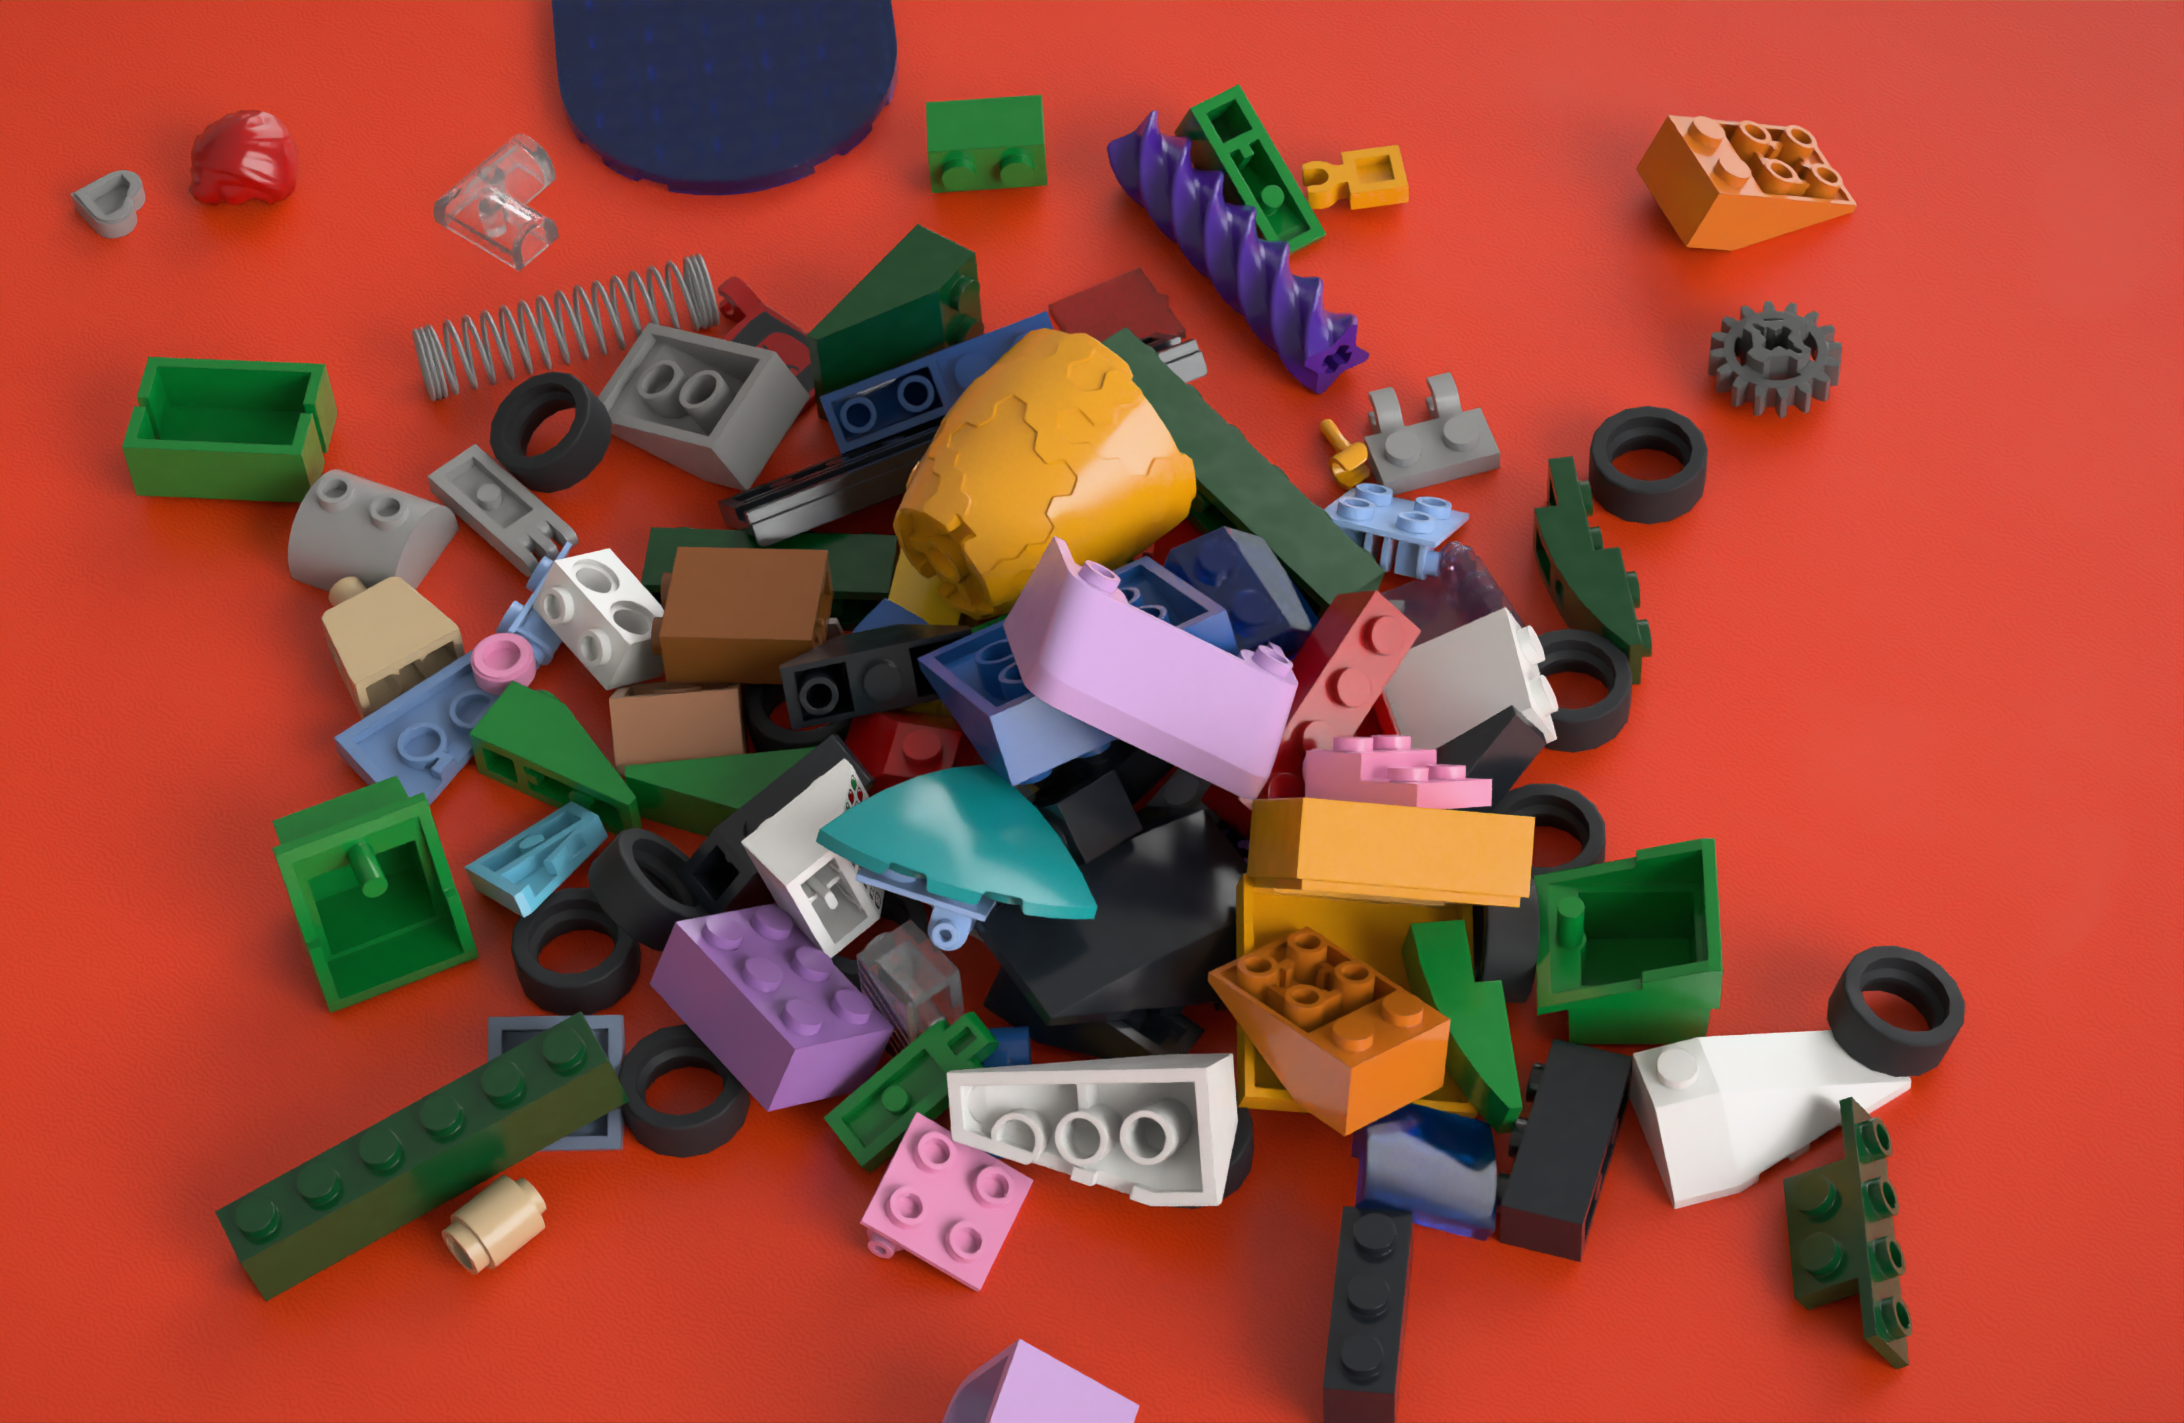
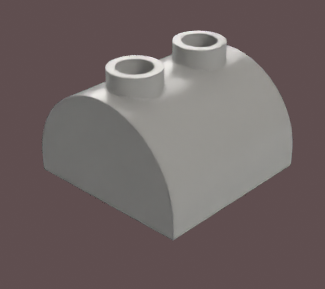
[288,469,459,592]

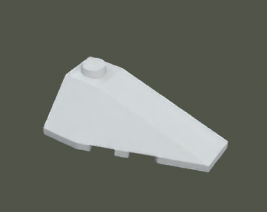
[1630,1030,1911,1209]
[947,1053,1238,1206]

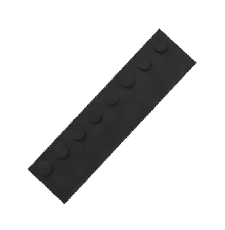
[718,332,1207,547]

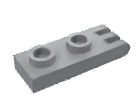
[427,444,579,577]

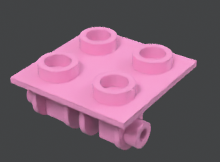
[860,1112,1034,1292]

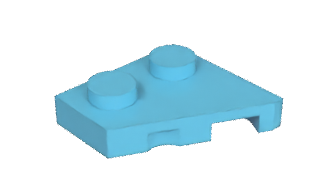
[464,801,608,918]

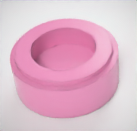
[470,633,537,696]

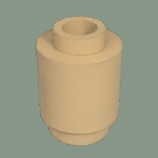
[441,1175,547,1275]

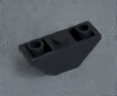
[779,624,972,730]

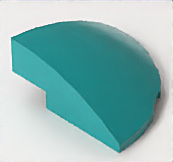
[816,764,1098,919]

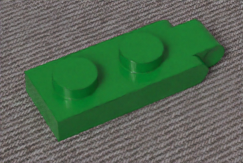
[824,1012,999,1174]

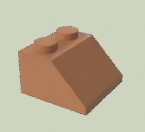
[609,681,748,775]

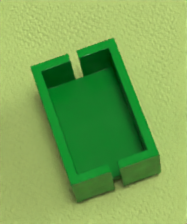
[122,357,338,503]

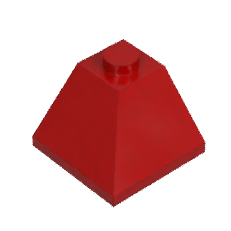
[845,709,977,798]

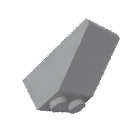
[598,323,810,491]

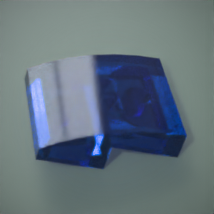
[1351,1103,1497,1241]

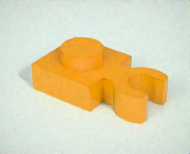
[1302,145,1409,210]

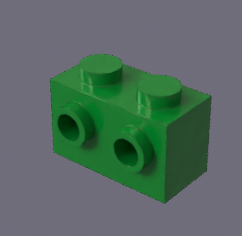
[926,95,1048,193]

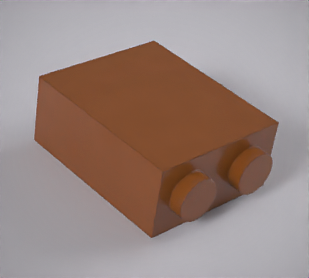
[651,547,834,684]

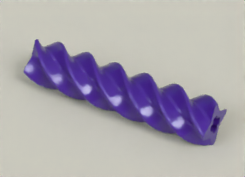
[1107,110,1369,394]

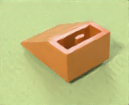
[1636,115,1857,251]
[1208,926,1451,1136]

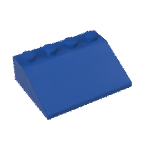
[917,556,1239,787]

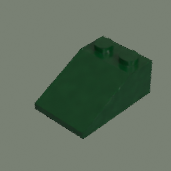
[807,224,984,422]

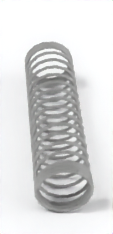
[412,253,719,402]

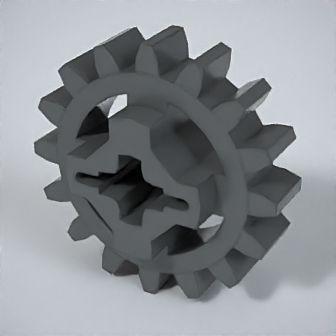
[1708,301,1842,418]

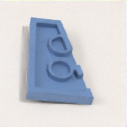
[334,650,528,806]

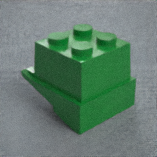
[272,775,479,1013]
[1533,838,1723,1044]

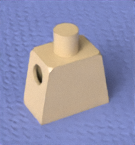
[321,576,465,719]

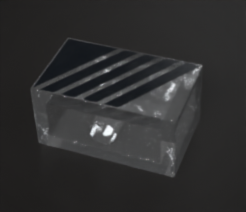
[856,919,965,1058]

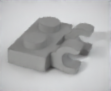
[1364,372,1500,496]

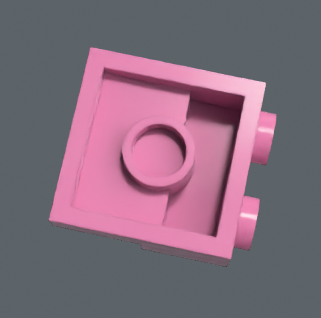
[1302,735,1492,809]

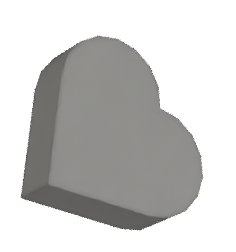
[71,170,146,238]

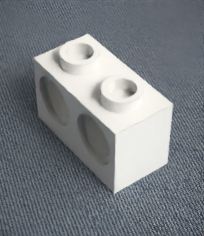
[532,548,664,690]

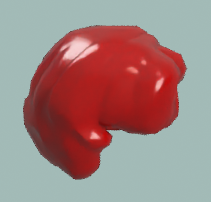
[189,110,298,206]

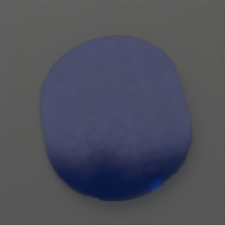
[552,0,899,195]

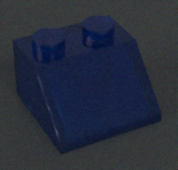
[1163,526,1319,660]

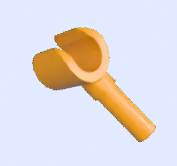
[1319,419,1371,490]

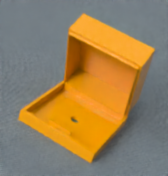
[1236,797,1535,1125]

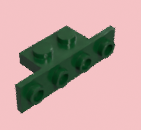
[1783,1096,1912,1369]

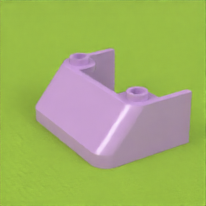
[1003,536,1298,800]

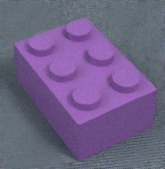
[650,903,894,1112]

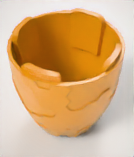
[893,328,1197,620]

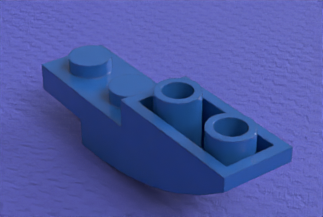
[819,311,1054,454]

